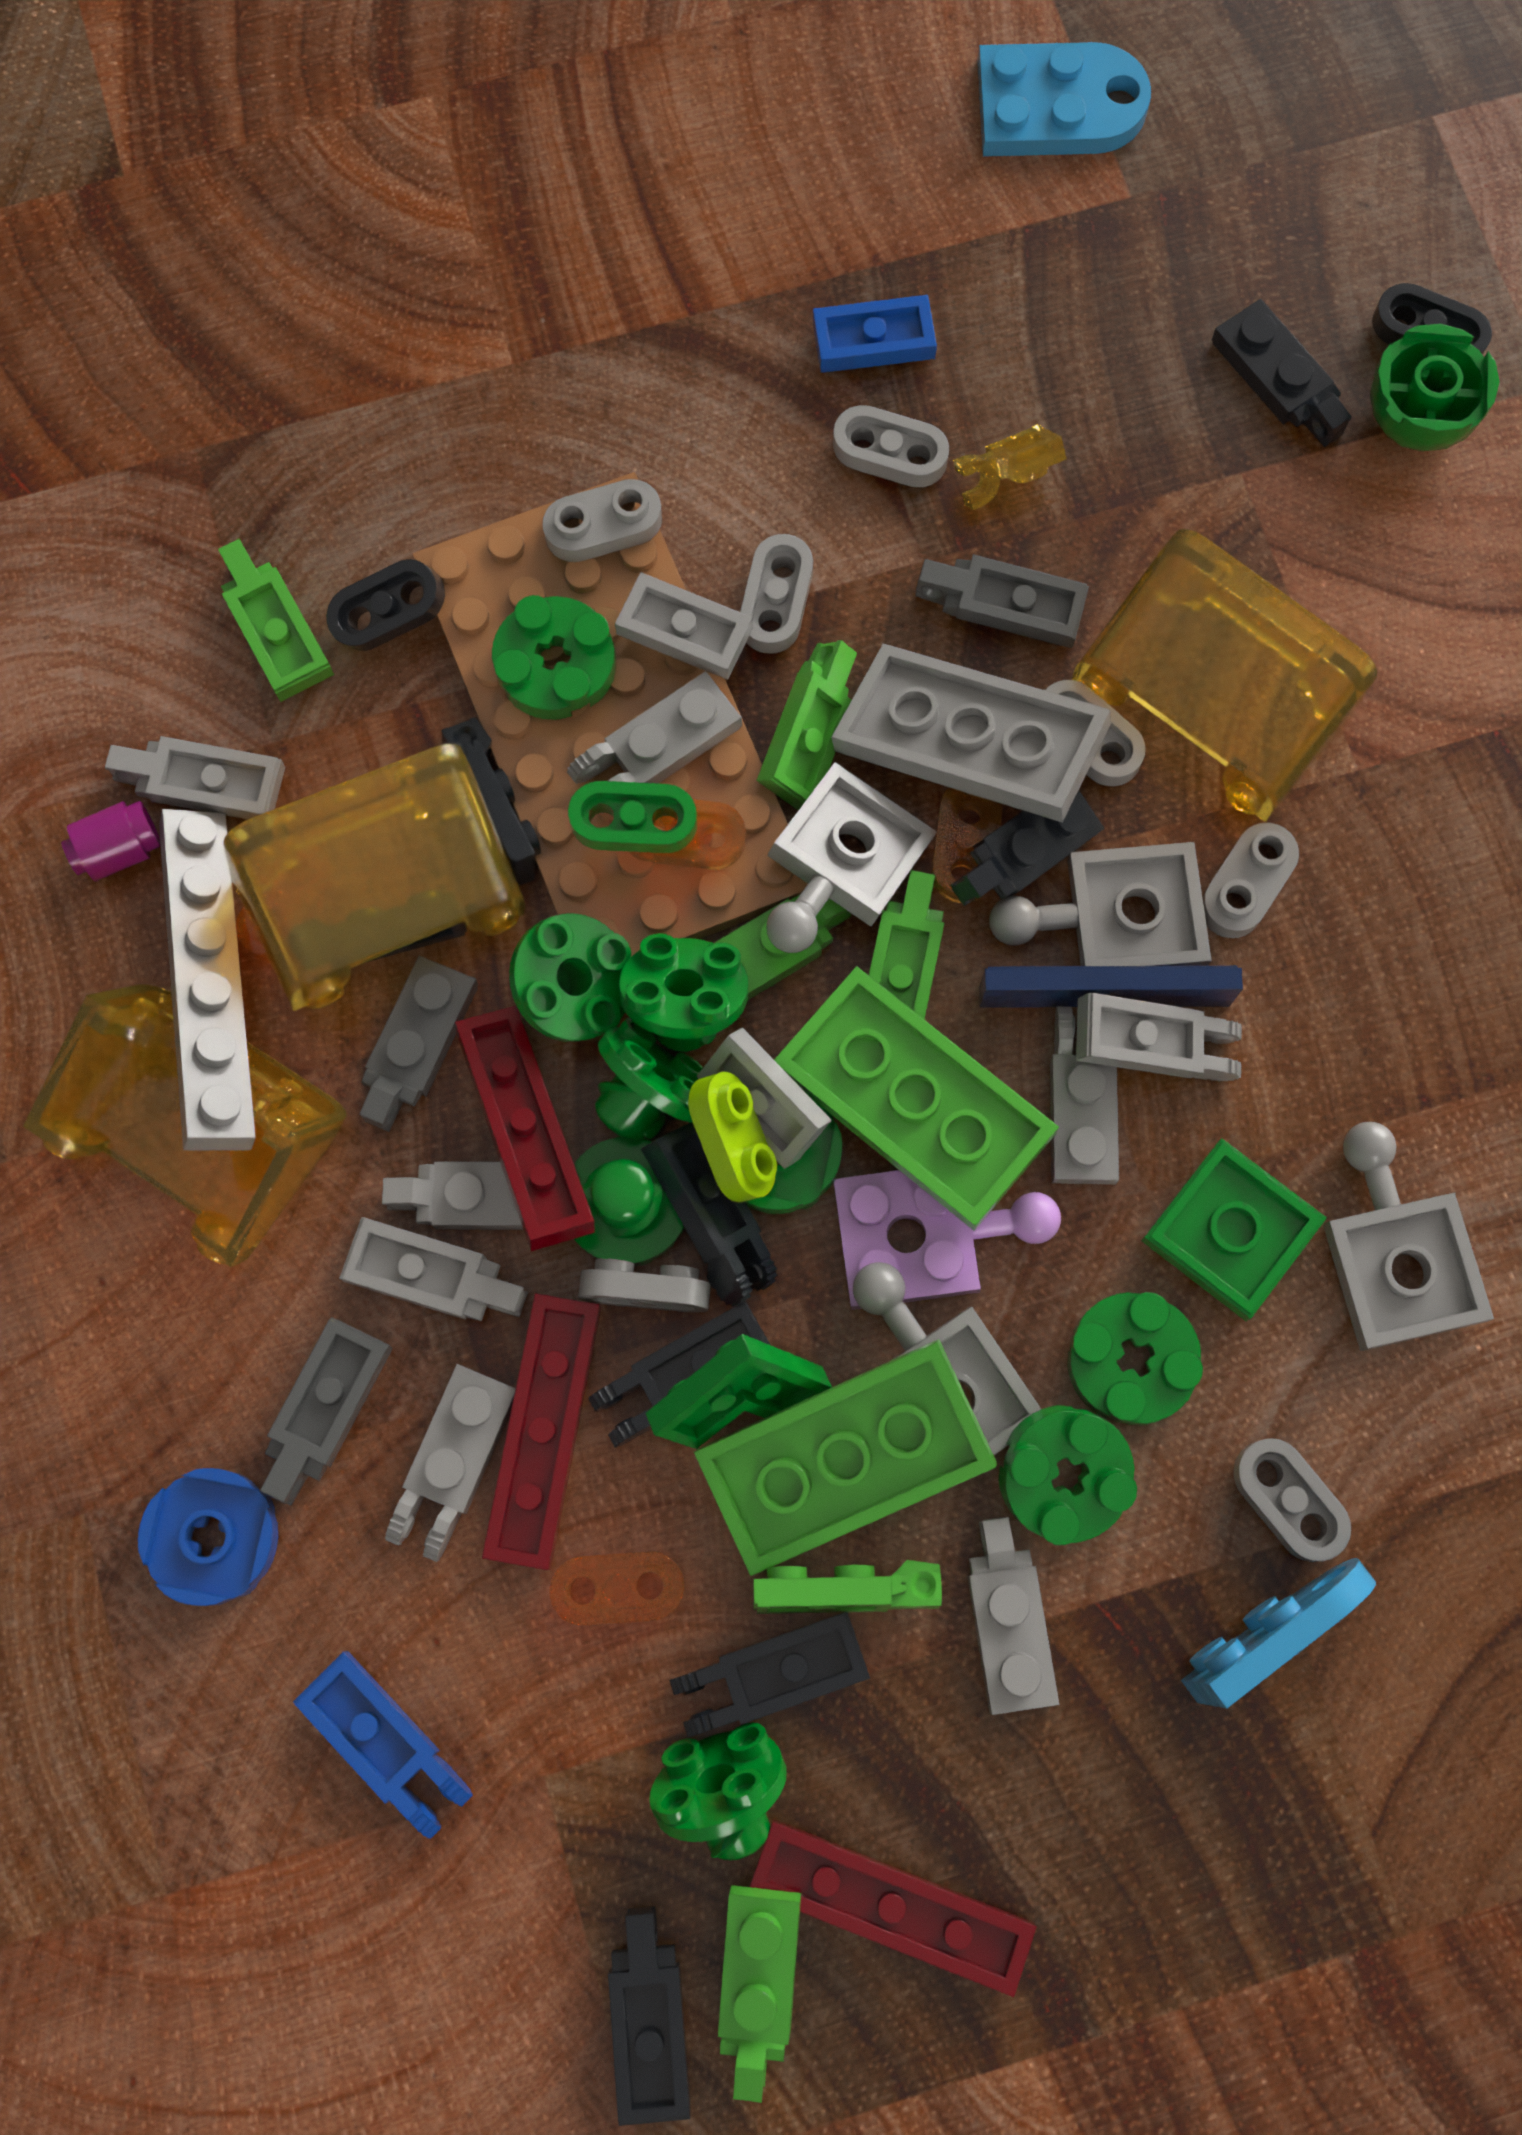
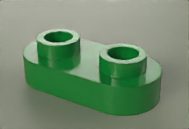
[568,781,698,853]

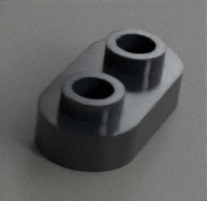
[1372,283,1492,355]
[326,559,445,651]

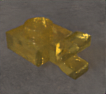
[953,425,1067,510]

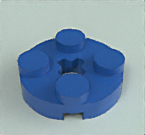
[138,1468,279,1606]

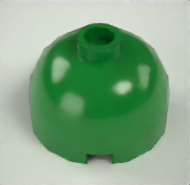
[1370,324,1500,452]

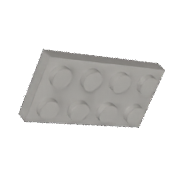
[832,643,1111,822]

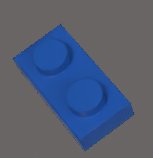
[813,295,937,373]

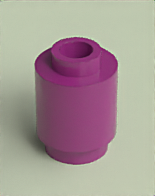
[61,801,161,882]

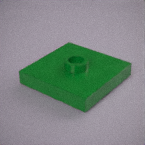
[1141,1138,1327,1322]

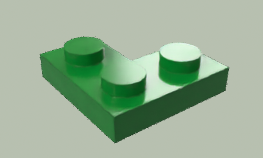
[646,1334,832,1449]

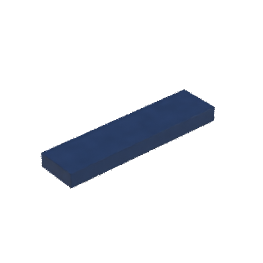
[979,965,1243,1008]

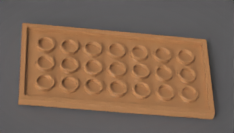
[413,472,808,956]

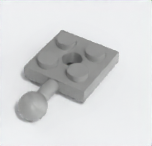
[766,763,937,953]
[989,842,1212,966]
[1323,1122,1494,1351]
[853,1262,1041,1494]

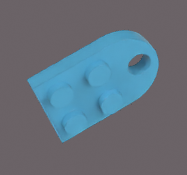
[977,42,1151,157]
[1181,1558,1376,1709]

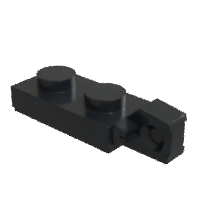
[1211,298,1352,448]
[442,717,541,888]
[950,790,1105,906]
[608,1906,691,2126]

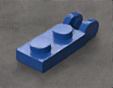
[293,1651,473,1839]

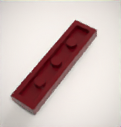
[455,1005,595,1252]
[482,1293,601,1571]
[749,1819,1037,1997]

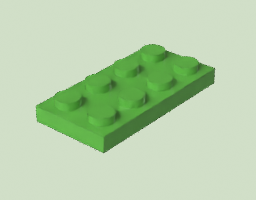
[774,966,1059,1231]
[694,1339,997,1576]

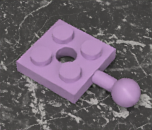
[834,1170,1061,1310]

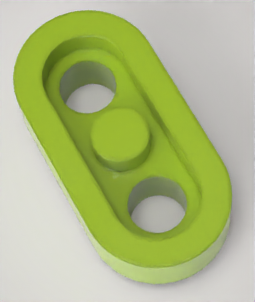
[688,1072,777,1202]

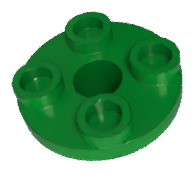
[509,913,631,1042]
[619,933,748,1052]
[595,1018,703,1141]
[574,1137,685,1266]
[649,1722,787,1861]

